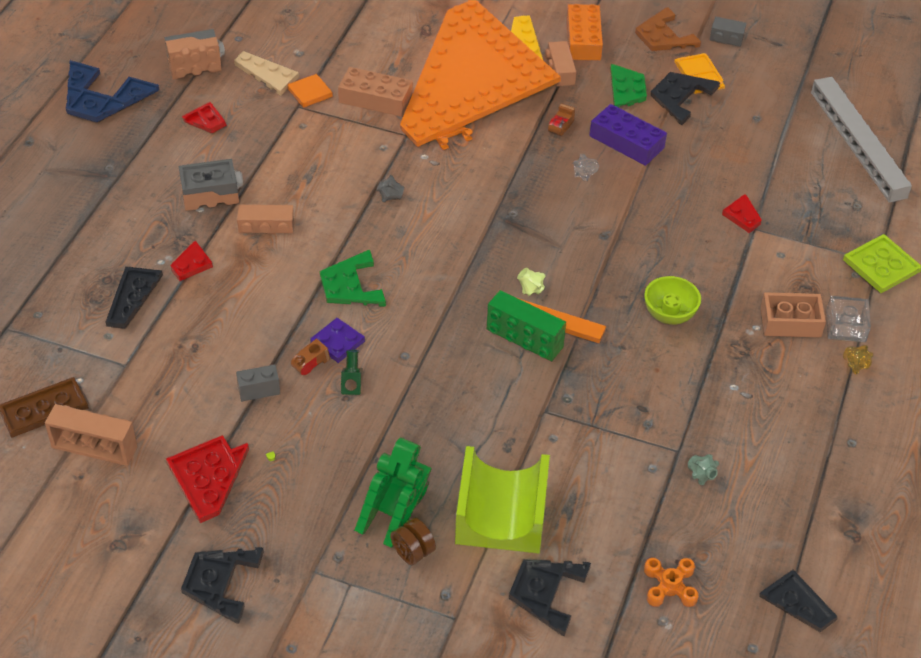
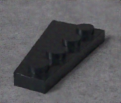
[105,267,163,329]

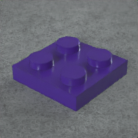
[310,318,365,363]

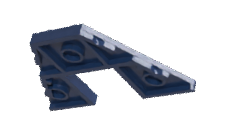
[66,60,159,122]

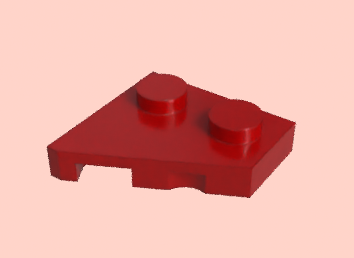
[170,241,213,282]

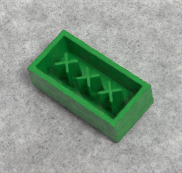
[486,290,566,361]

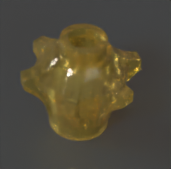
[843,345,873,374]

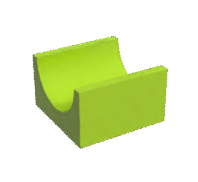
[455,446,550,554]

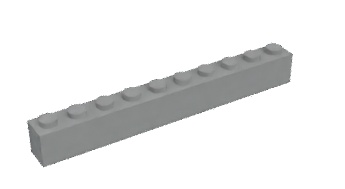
[811,77,912,203]

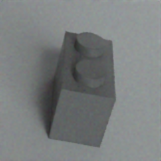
[710,16,747,47]
[236,364,280,402]

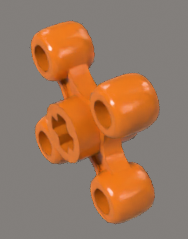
[644,558,699,607]

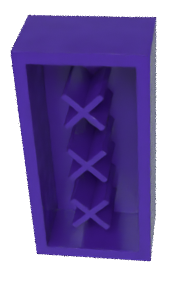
[589,104,667,166]

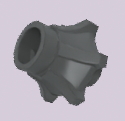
[377,175,404,202]

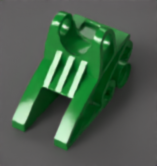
[354,437,432,548]

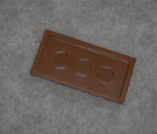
[0,377,89,438]

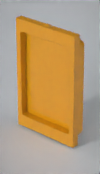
[674,53,725,94]

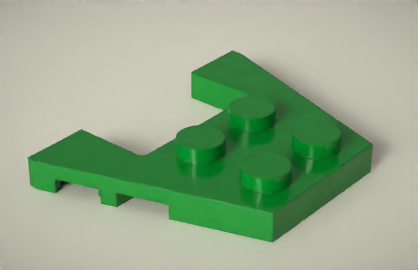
[319,250,386,307]

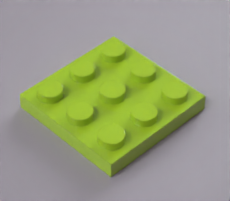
[843,234,921,293]

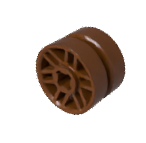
[390,518,436,566]

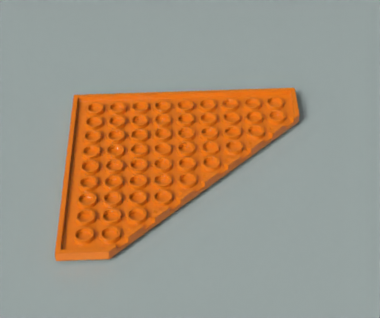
[400,0,561,147]

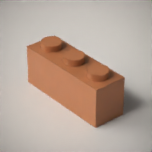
[545,41,576,86]
[237,205,294,233]

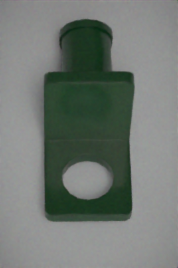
[341,350,363,395]

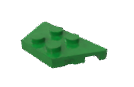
[610,64,647,108]

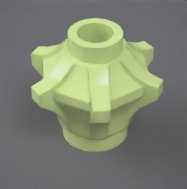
[517,268,546,296]

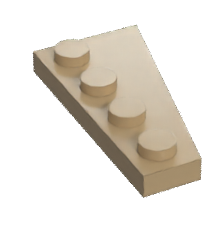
[234,51,299,96]

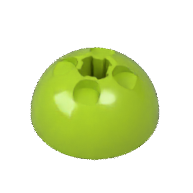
[644,276,701,325]

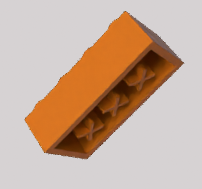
[567,4,603,61]

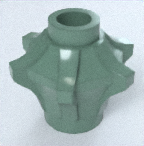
[688,454,719,485]

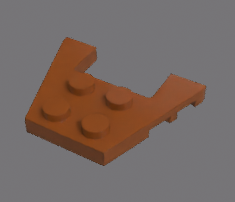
[635,7,701,51]

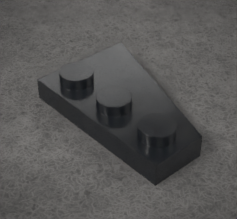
[759,569,838,632]

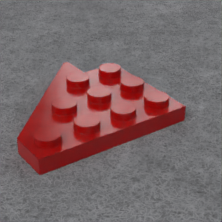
[166,435,249,523]

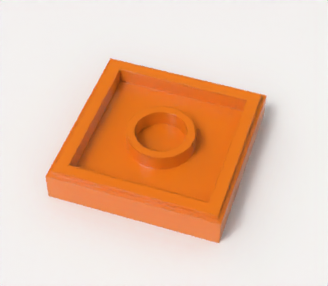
[287,74,333,108]

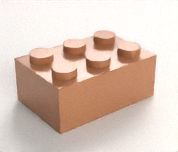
[760,292,826,337]

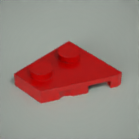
[182,102,227,133]
[722,194,762,233]

